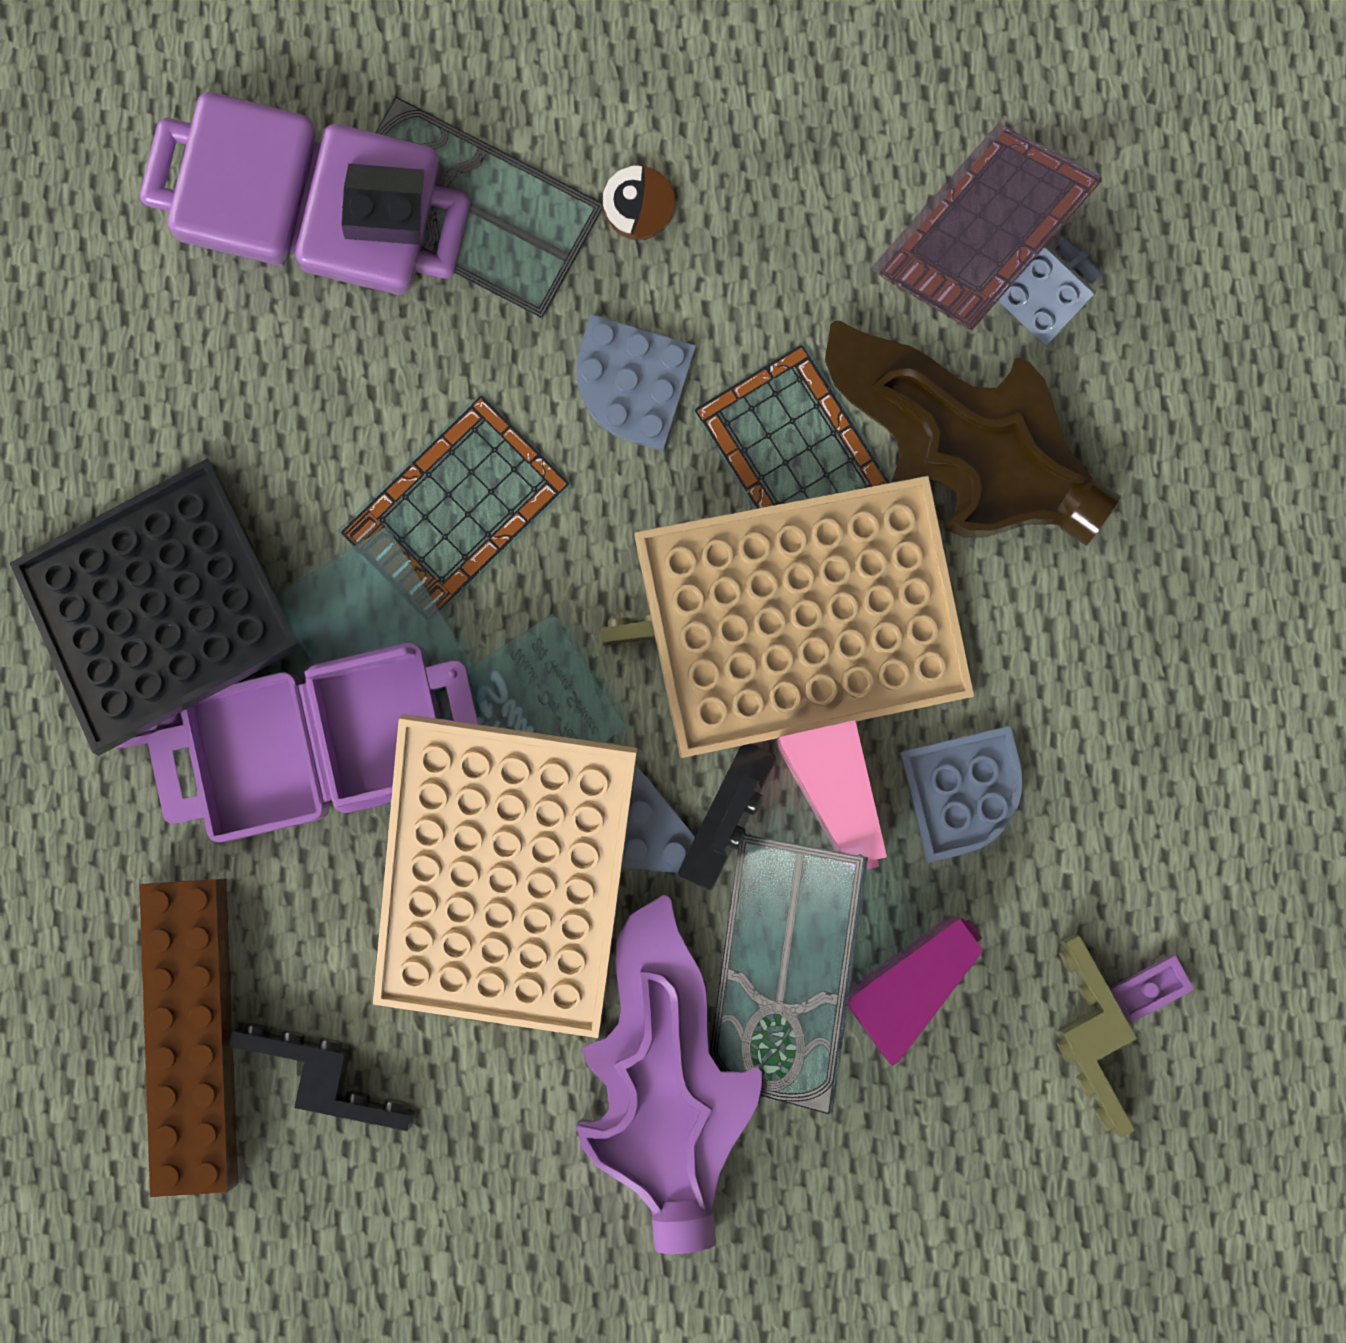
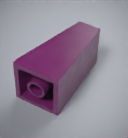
[845,915,983,1066]

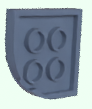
[576,314,696,452]
[899,726,1022,863]

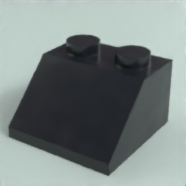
[341,163,424,245]

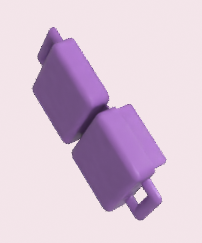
[140,92,471,295]
[148,643,478,843]

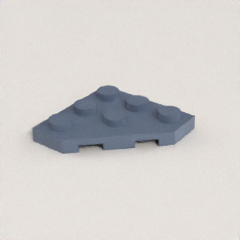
[622,764,695,873]

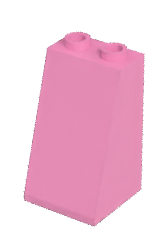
[776,720,887,871]

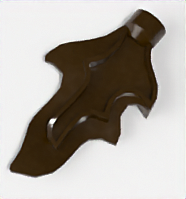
[825,321,1121,546]

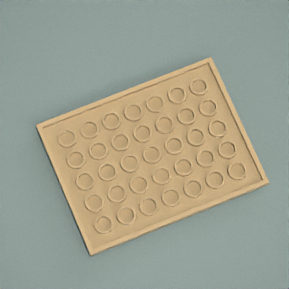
[634,476,974,758]
[373,714,637,1038]

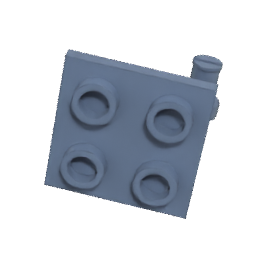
[996,237,1103,346]

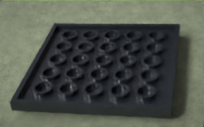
[10,458,302,756]

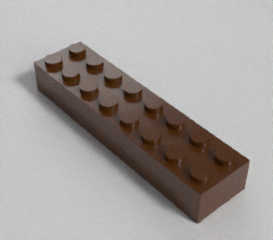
[139,878,238,1197]

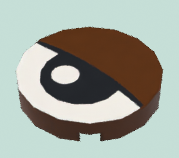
[602,166,675,240]

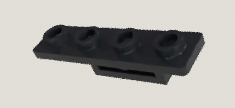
[678,744,776,891]

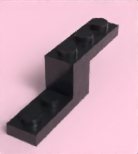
[229,1023,416,1131]

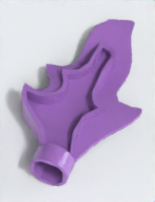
[576,895,762,1254]

